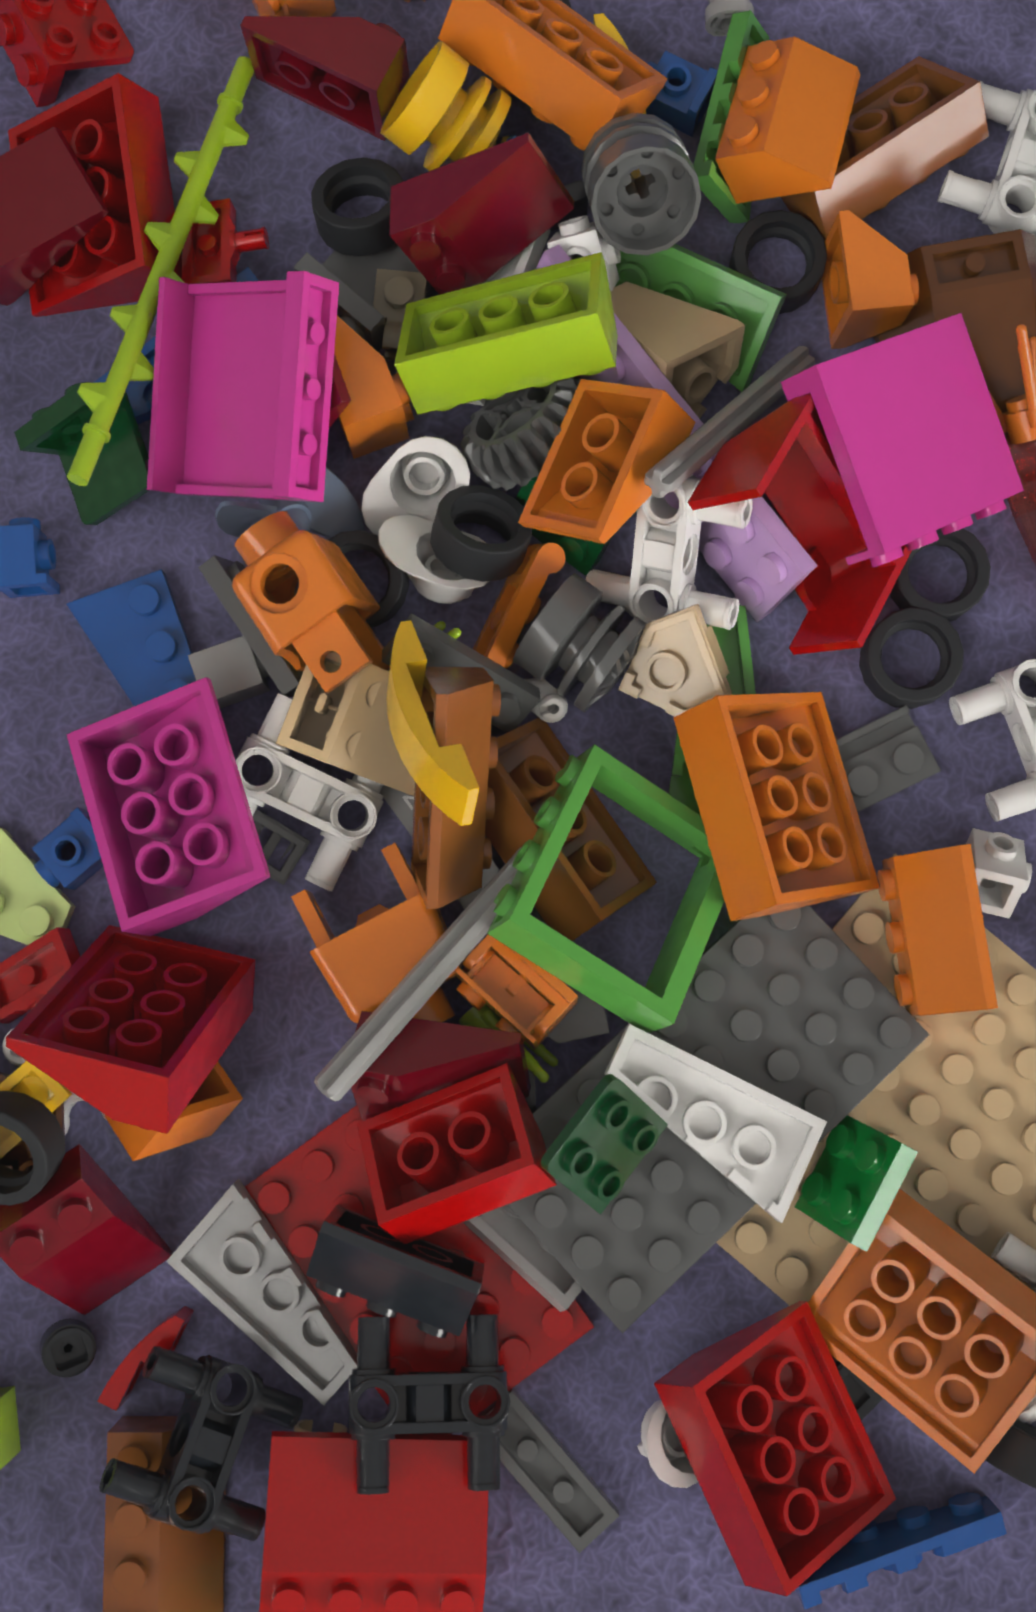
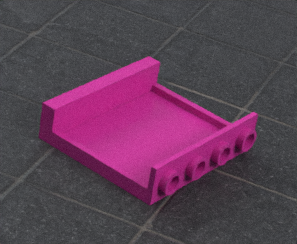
[147,271,339,502]
[781,313,1024,567]

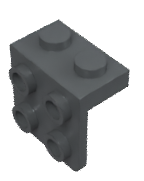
[294,243,434,351]

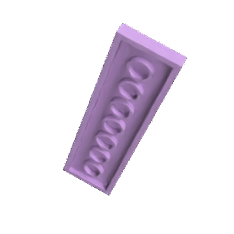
[536,245,818,622]

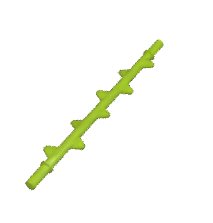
[67,56,254,486]

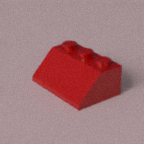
[357,1063,556,1245]

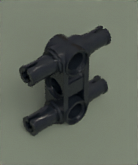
[348,1314,511,1495]
[99,1346,303,1541]

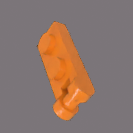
[473,543,566,669]

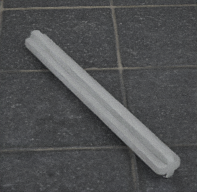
[644,346,815,498]
[314,848,521,1102]

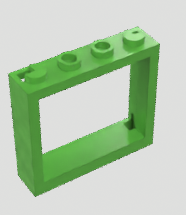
[487,744,724,1033]

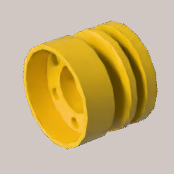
[380,41,512,171]

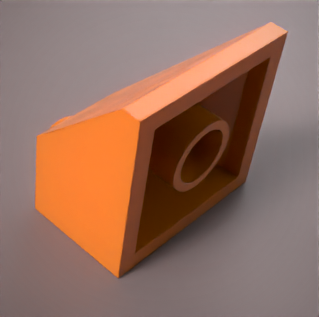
[821,210,919,349]

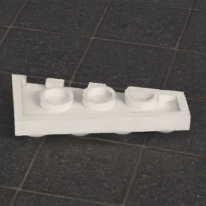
[604,1024,827,1223]

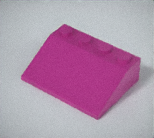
[66,677,271,936]

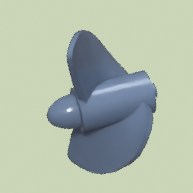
[215,467,364,538]

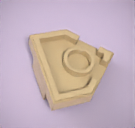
[618,604,733,717]

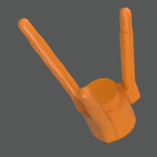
[989,324,1036,445]

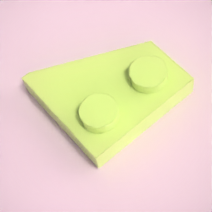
[0,827,76,945]

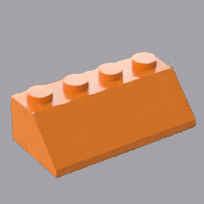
[438,0,668,151]

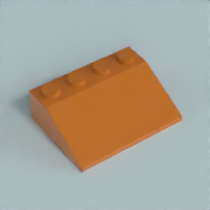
[674,692,880,922]
[808,1189,1036,1474]

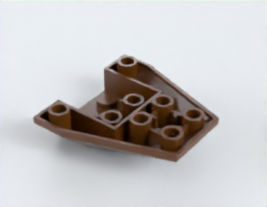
[873,229,1036,450]

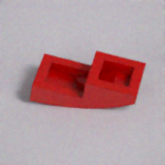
[97,1306,194,1411]

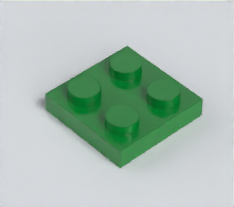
[794,1115,918,1252]

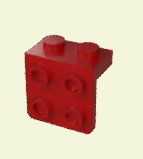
[0,0,134,107]

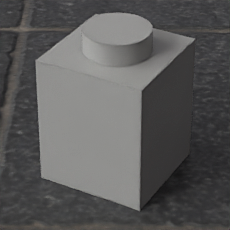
[188,636,270,709]

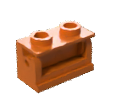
[454,934,578,1050]

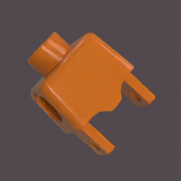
[232,511,390,693]
[291,843,462,1024]

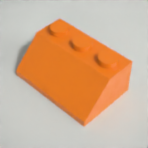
[715,36,861,204]
[877,844,998,1016]

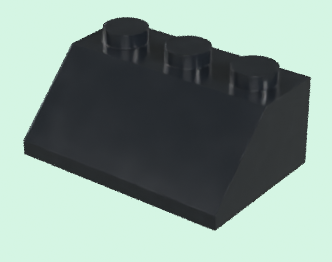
[306,1205,485,1338]

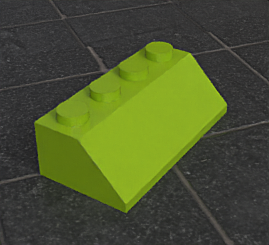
[394,252,618,415]

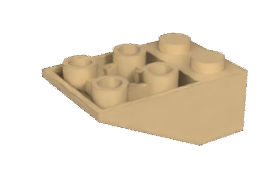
[276,652,415,796]

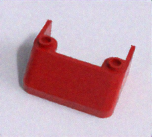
[687,393,912,655]

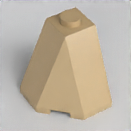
[610,282,745,419]

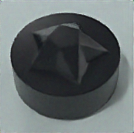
[40,1318,96,1378]

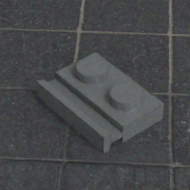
[836,705,941,812]

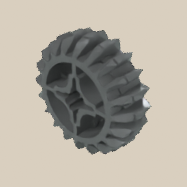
[460,377,580,490]

